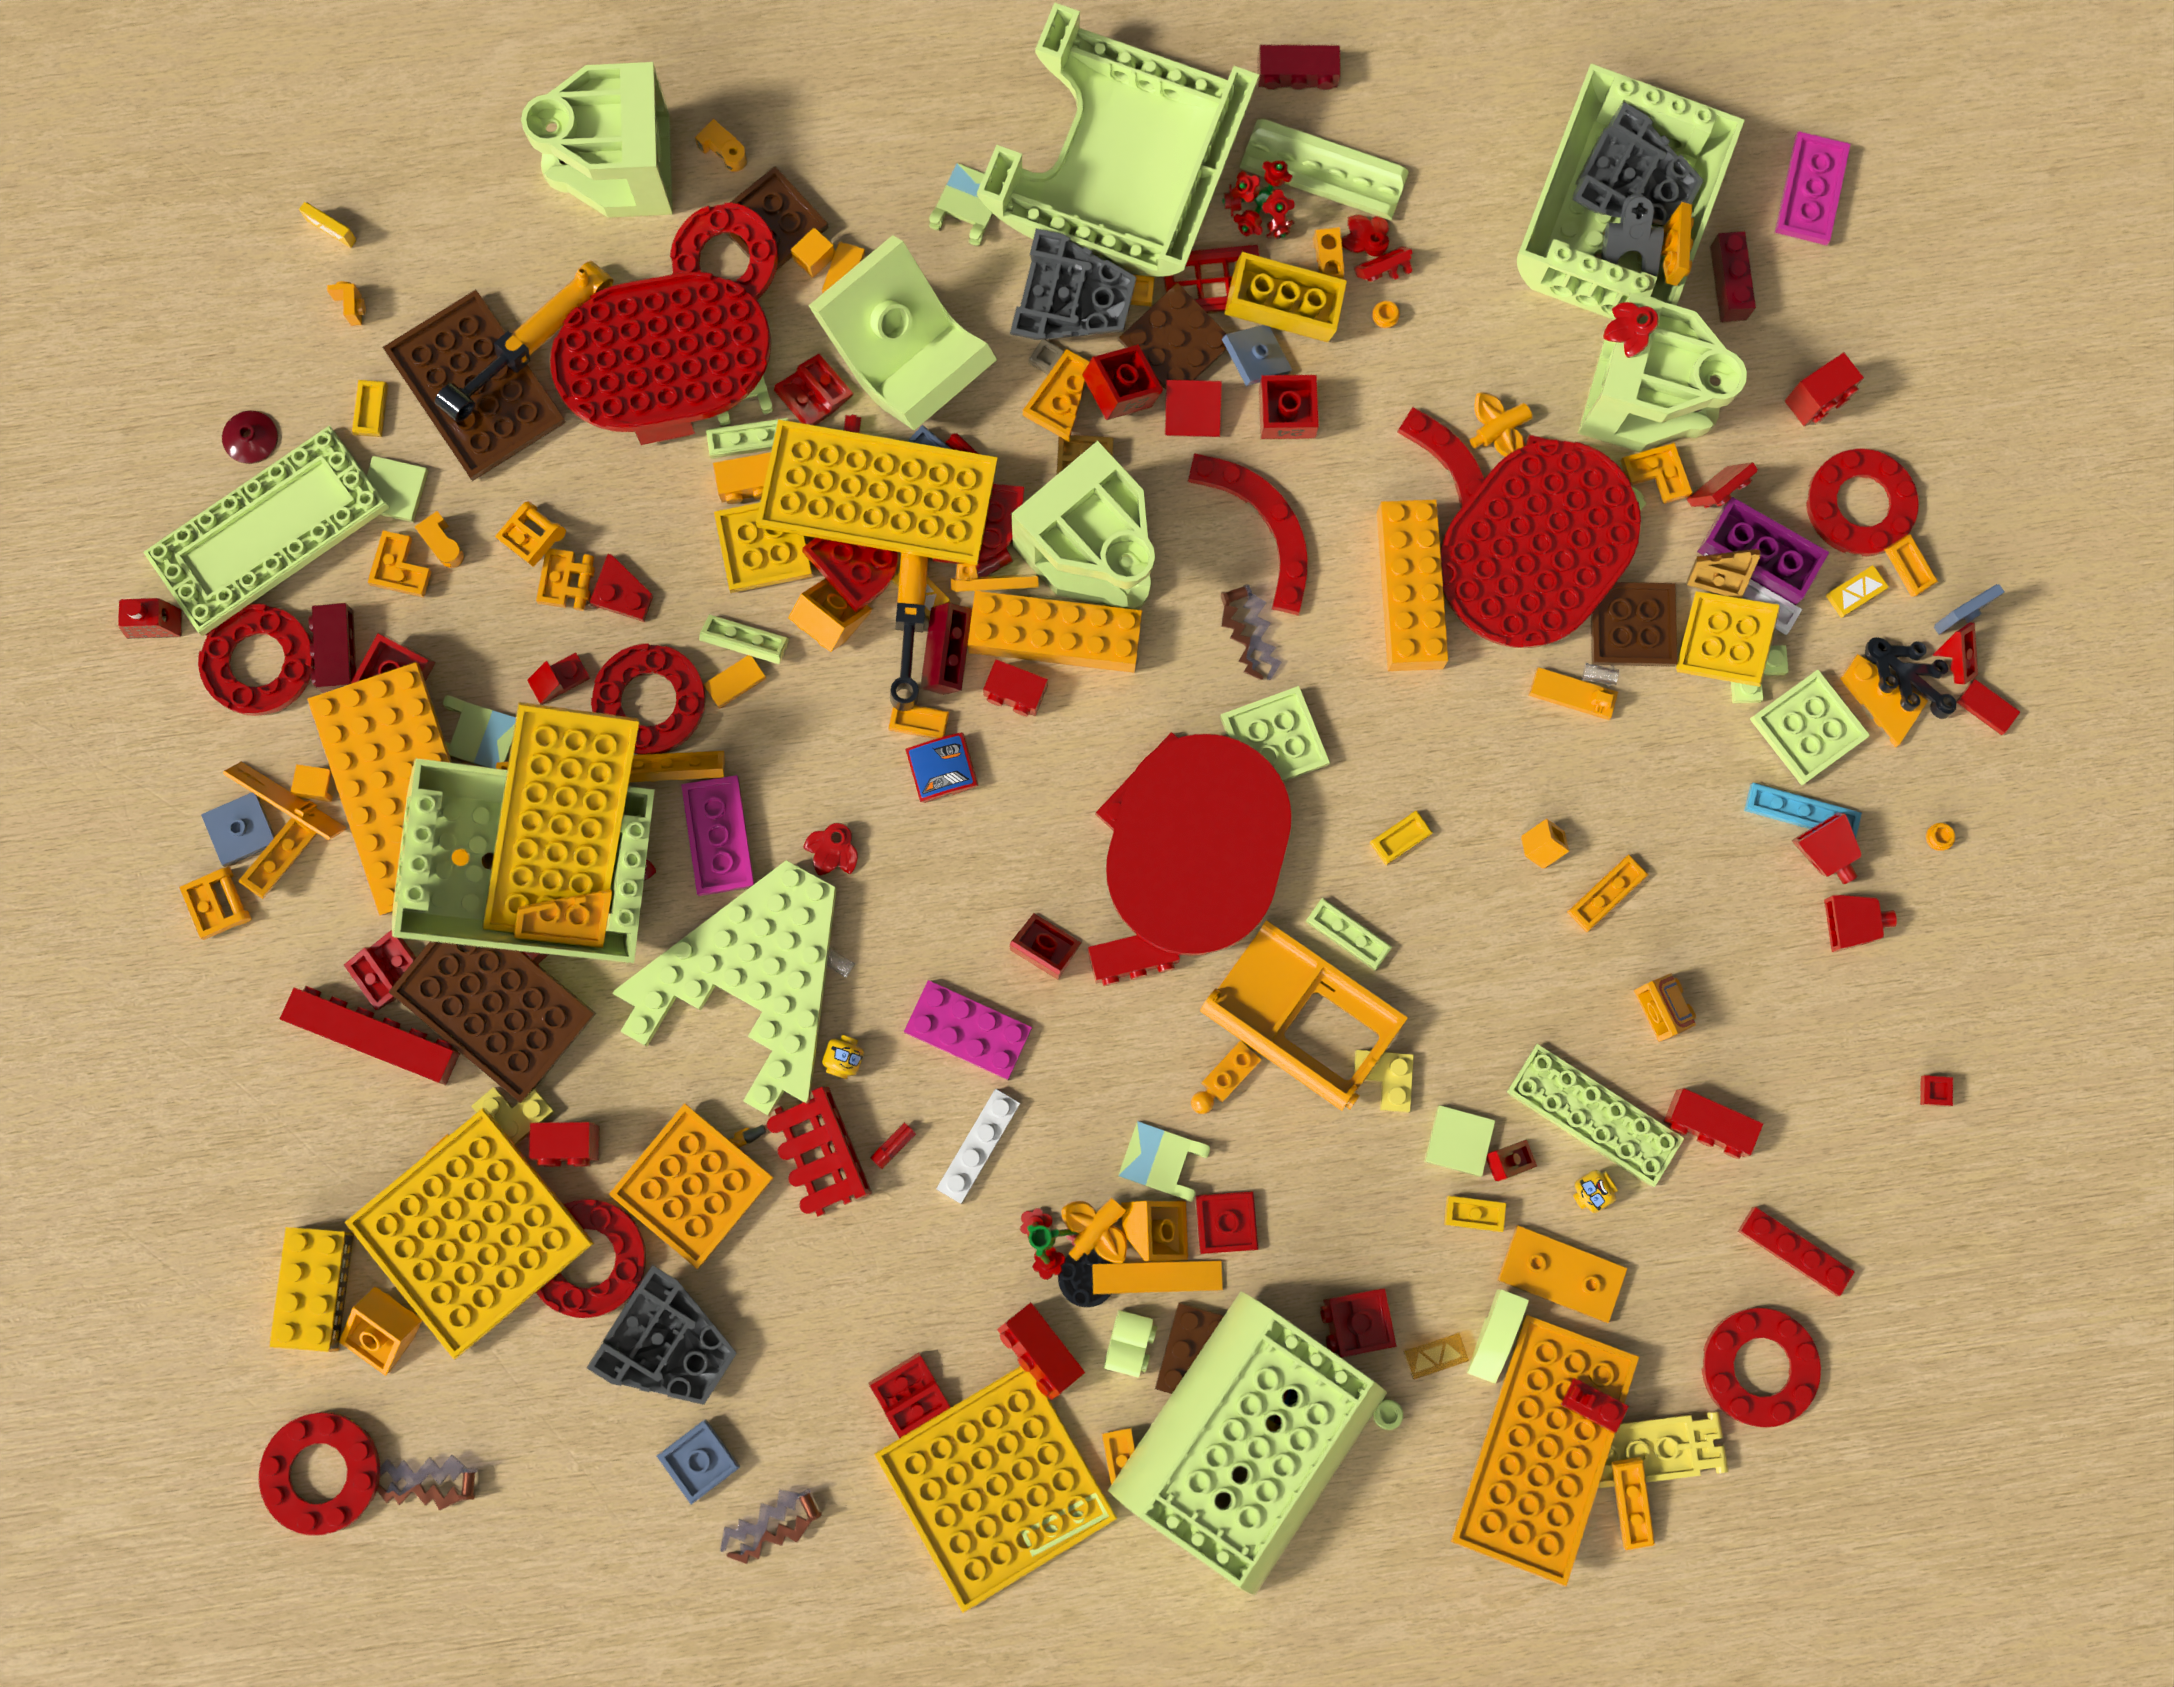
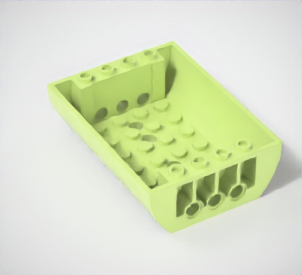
[1517,64,1745,320]
[392,758,654,963]
[1108,1291,1387,1595]

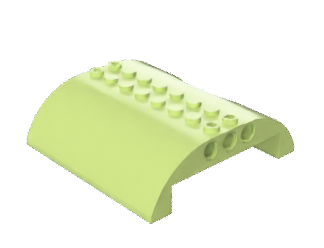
[977,2,1259,277]

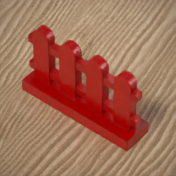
[767,1087,873,1217]

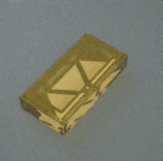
[1403,1333,1469,1380]

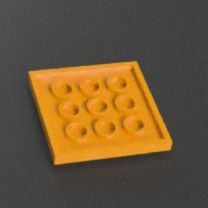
[609,1103,774,1269]

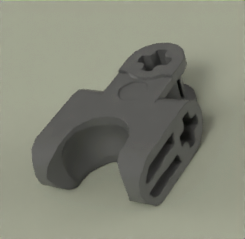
[1601,194,1664,277]

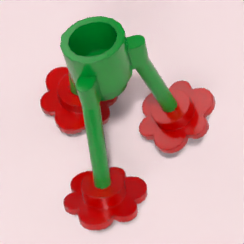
[1020,1208,1079,1280]

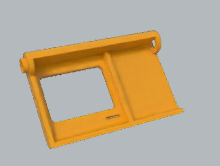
[1200,920,1408,1111]

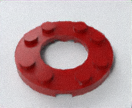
[670,203,778,300]
[1806,449,1919,557]
[198,604,314,716]
[591,643,706,755]
[536,1199,646,1318]
[1702,1308,1821,1427]
[259,1412,381,1536]

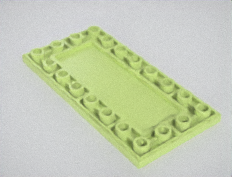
[143,425,390,636]

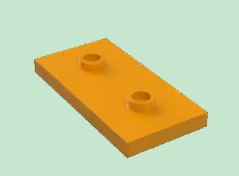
[1497,1226,1628,1324]

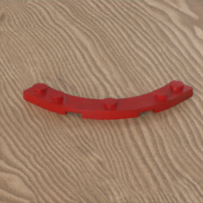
[1397,407,1484,508]
[1188,453,1308,615]

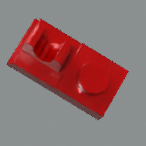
[1354,246,1413,282]
[1560,1378,1629,1434]

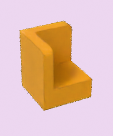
[791,228,835,278]
[291,764,333,802]
[1521,818,1569,868]

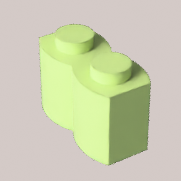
[1104,1310,1157,1377]

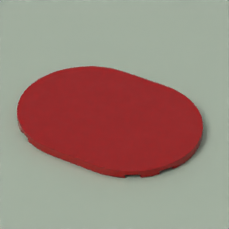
[550,272,771,432]
[1440,439,1641,648]
[1106,734,1292,956]

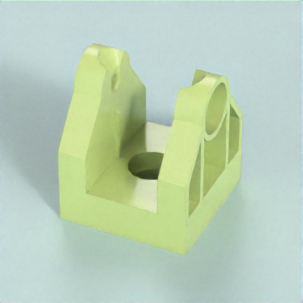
[521,62,673,218]
[1578,293,1747,452]
[1012,441,1155,610]

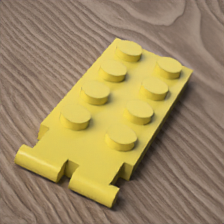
[1598,1412,1728,1488]

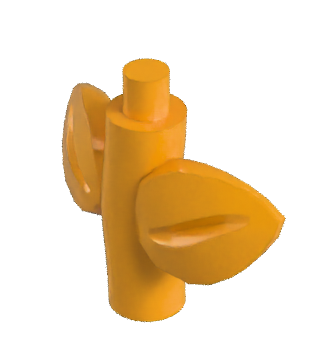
[1470,392,1533,457]
[1061,1197,1127,1263]

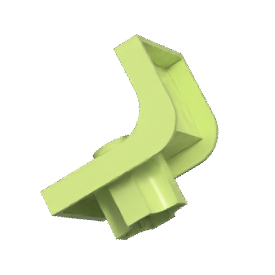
[809,235,997,430]

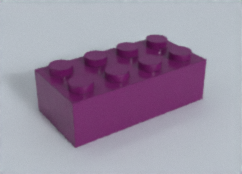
[1697,497,1829,605]

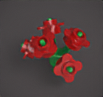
[1222,161,1295,239]

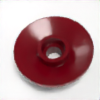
[222,410,278,464]

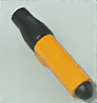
[730,1124,767,1148]

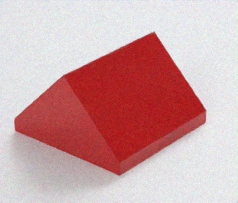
[1010,913,1082,980]

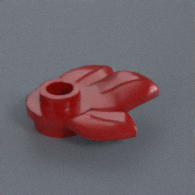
[1341,215,1389,257]
[1603,302,1659,358]
[803,823,858,876]

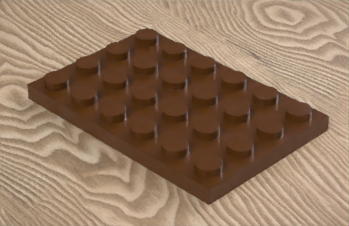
[382,290,566,481]
[389,941,596,1103]

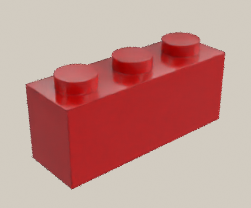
[1088,935,1180,986]
[1663,1088,1763,1159]
[997,1302,1086,1400]

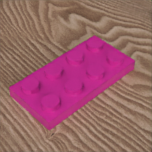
[1774,131,1851,246]
[681,775,754,896]
[904,980,1032,1080]

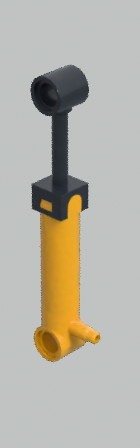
[435,261,614,422]
[890,553,929,711]

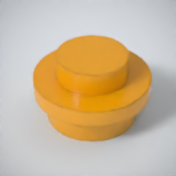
[1372,301,1400,328]
[1926,823,1955,851]

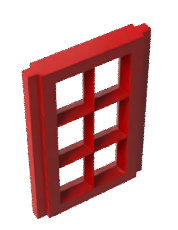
[1163,244,1260,313]

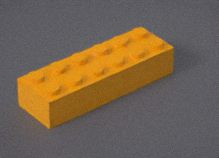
[1377,499,1448,671]
[968,591,1142,673]

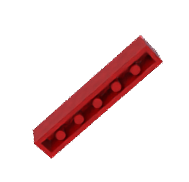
[279,986,460,1086]

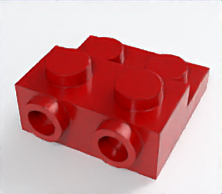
[1320,1288,1397,1358]

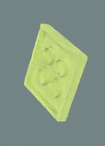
[1750,670,1870,785]
[1220,686,1330,782]

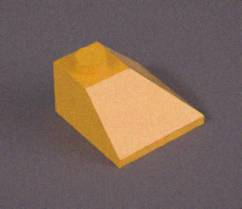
[1121,1201,1188,1261]

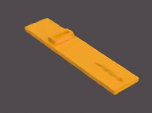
[223,761,346,840]
[1092,1261,1223,1294]

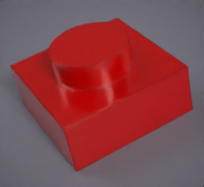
[1920,1075,1953,1107]

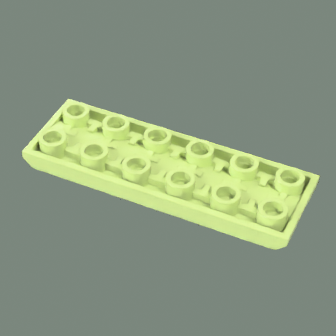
[1239,119,1409,220]
[1507,1044,1684,1187]

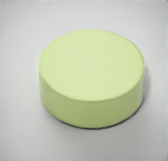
[1373,1399,1403,1430]

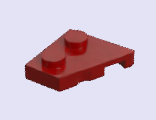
[590,554,653,622]

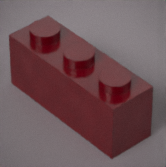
[1257,45,1341,90]
[1710,231,1756,322]
[920,602,972,695]
[308,603,356,693]

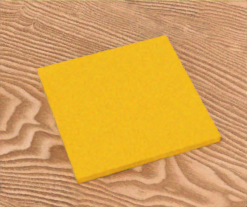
[345,1108,595,1360]
[874,1366,1117,1613]

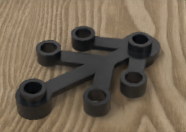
[1865,637,1956,719]

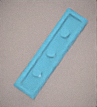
[1744,783,1862,838]

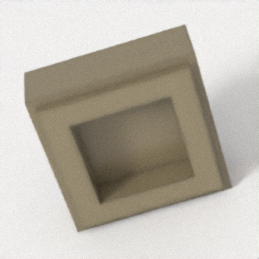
[1028,339,1065,375]

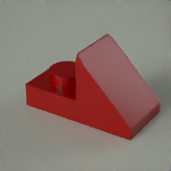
[1933,622,1978,685]
[527,652,591,705]
[1486,1139,1537,1182]

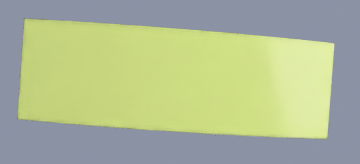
[1467,1289,1529,1383]

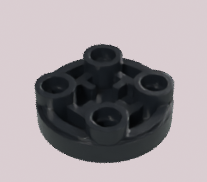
[1058,1249,1113,1308]

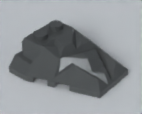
[1572,102,1704,227]
[1010,228,1137,340]
[586,1265,737,1405]

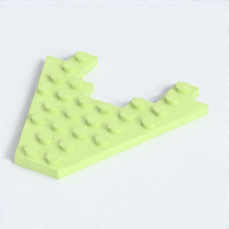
[613,860,837,1116]

